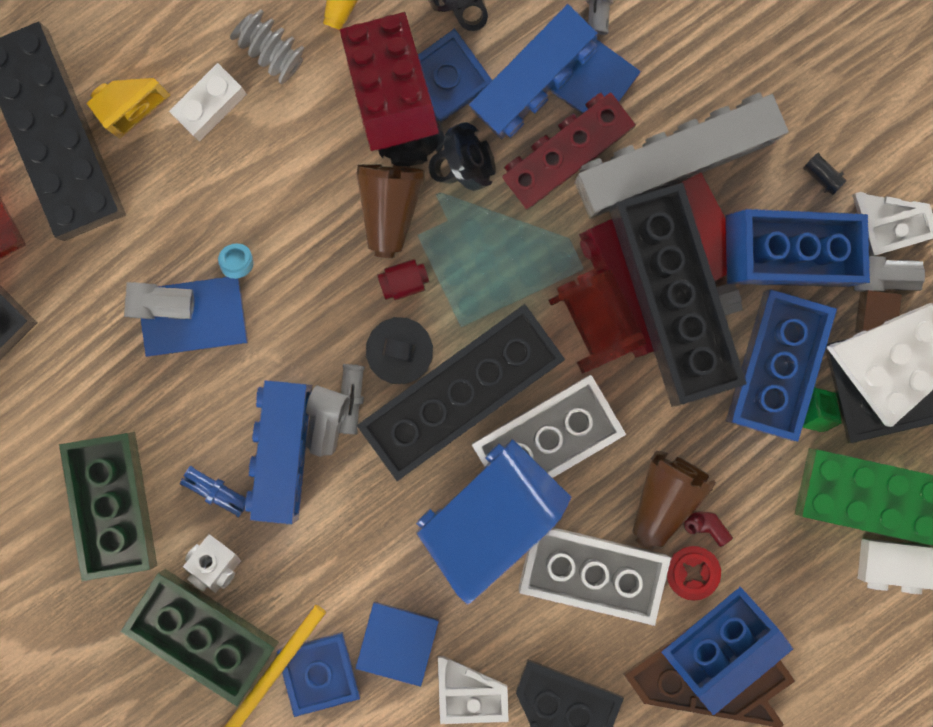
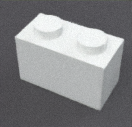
[169,63,247,142]
[857,538,933,594]

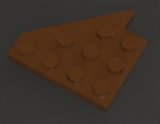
[623,621,795,727]

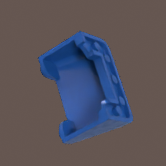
[416,439,572,605]

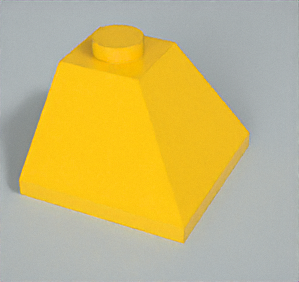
[86,78,170,139]

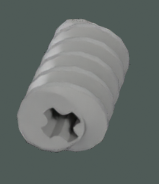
[230,9,305,84]

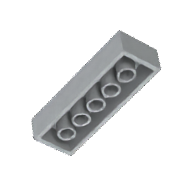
[575,92,789,219]

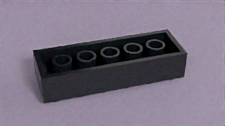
[0,21,126,241]
[609,183,747,407]
[356,304,565,481]

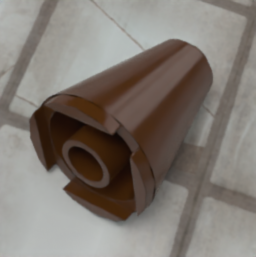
[357,164,425,258]
[632,451,716,550]

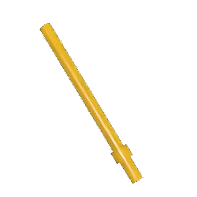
[224,605,326,727]

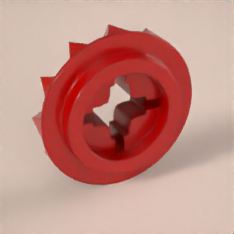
[667,546,721,601]

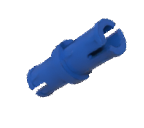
[180,466,246,518]

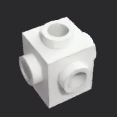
[183,534,241,593]

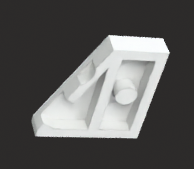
[852,192,933,256]
[438,656,509,724]

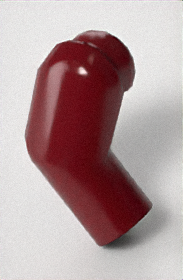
[684,511,733,547]

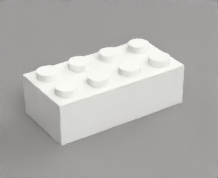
[472,375,626,478]
[518,527,671,626]

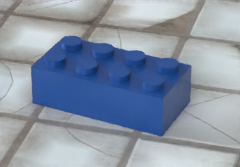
[469,4,598,140]
[725,209,870,287]
[726,289,837,442]
[245,380,312,524]

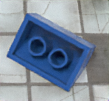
[662,586,793,716]

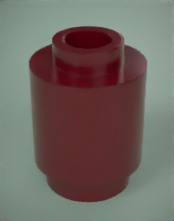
[377,259,430,301]

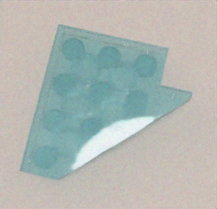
[417,192,584,328]

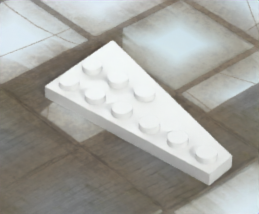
[827,303,933,427]

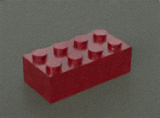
[339,12,439,151]

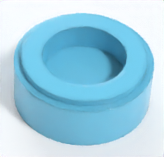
[218,243,254,279]

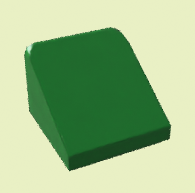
[803,387,842,432]

